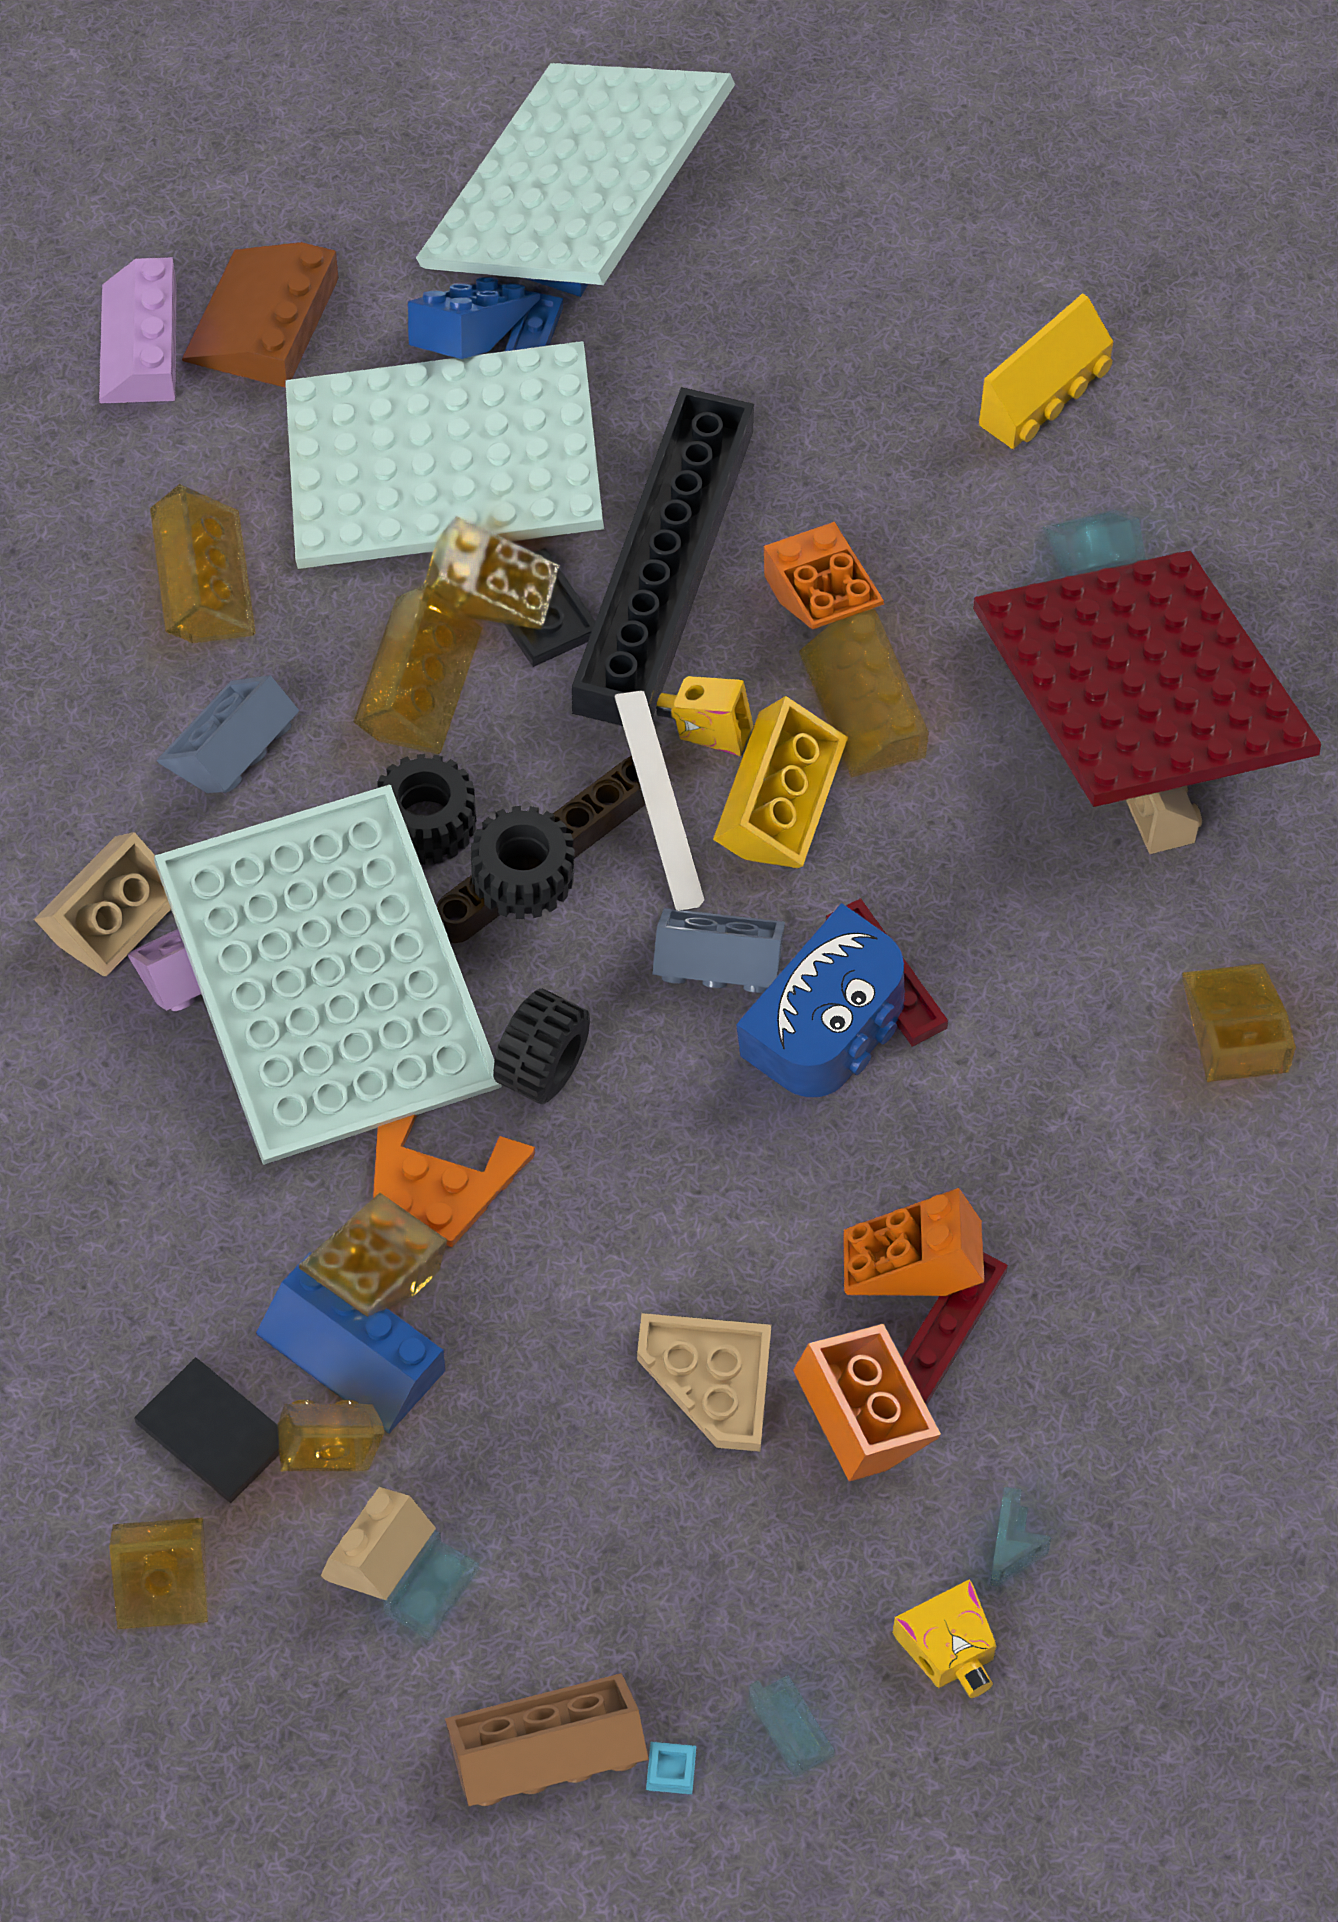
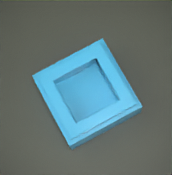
[646,1742,697,1794]

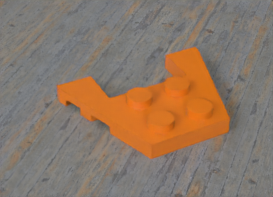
[372,1114,535,1247]

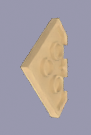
[637,1313,771,1452]

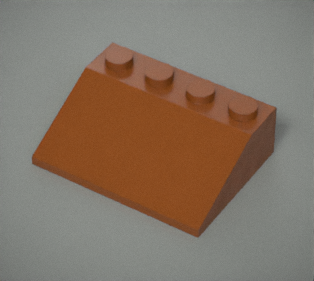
[182,242,339,388]

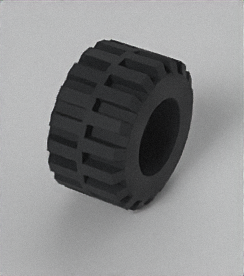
[376,754,477,865]
[471,806,574,919]
[493,988,590,1105]

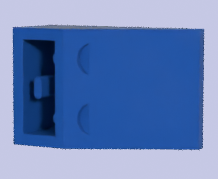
[408,277,540,359]

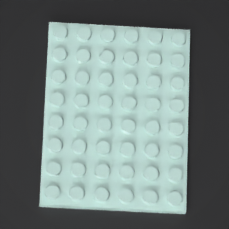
[416,63,735,285]
[286,341,604,569]
[154,785,502,1165]

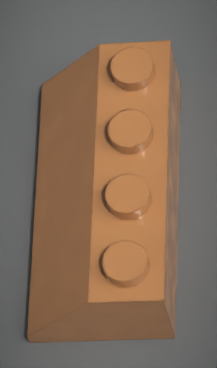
[445,1673,649,1806]

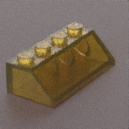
[150,484,256,643]
[353,584,482,754]
[799,608,929,777]

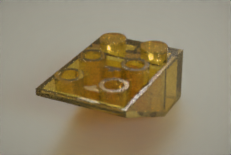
[420,516,559,629]
[1182,963,1296,1082]
[299,1193,447,1317]

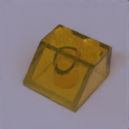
[278,1400,384,1471]
[109,1517,208,1629]

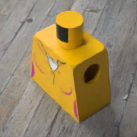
[656,676,754,756]
[892,1579,996,1698]

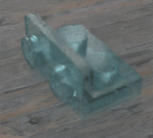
[383,1530,479,1641]

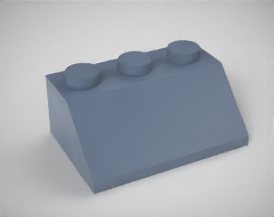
[156,675,299,793]
[652,908,785,993]

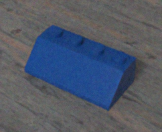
[256,1252,445,1433]

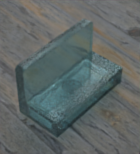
[748,1675,835,1778]

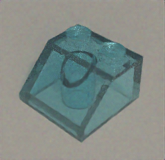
[1043,510,1146,577]

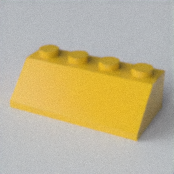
[979,293,1113,449]
[713,696,848,868]

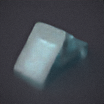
[989,1487,1052,1587]

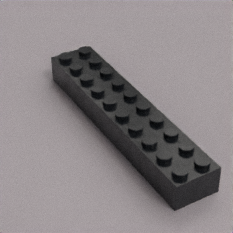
[572,387,754,726]

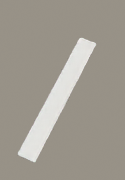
[615,691,704,911]

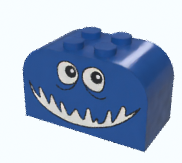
[736,903,905,1097]

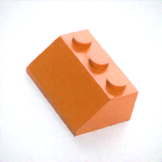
[793,1324,941,1481]

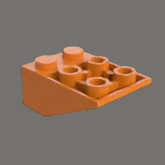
[764,522,884,630]
[844,1188,984,1296]

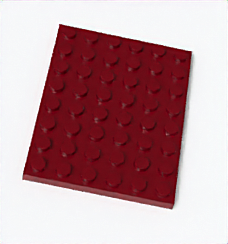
[973,550,1321,807]

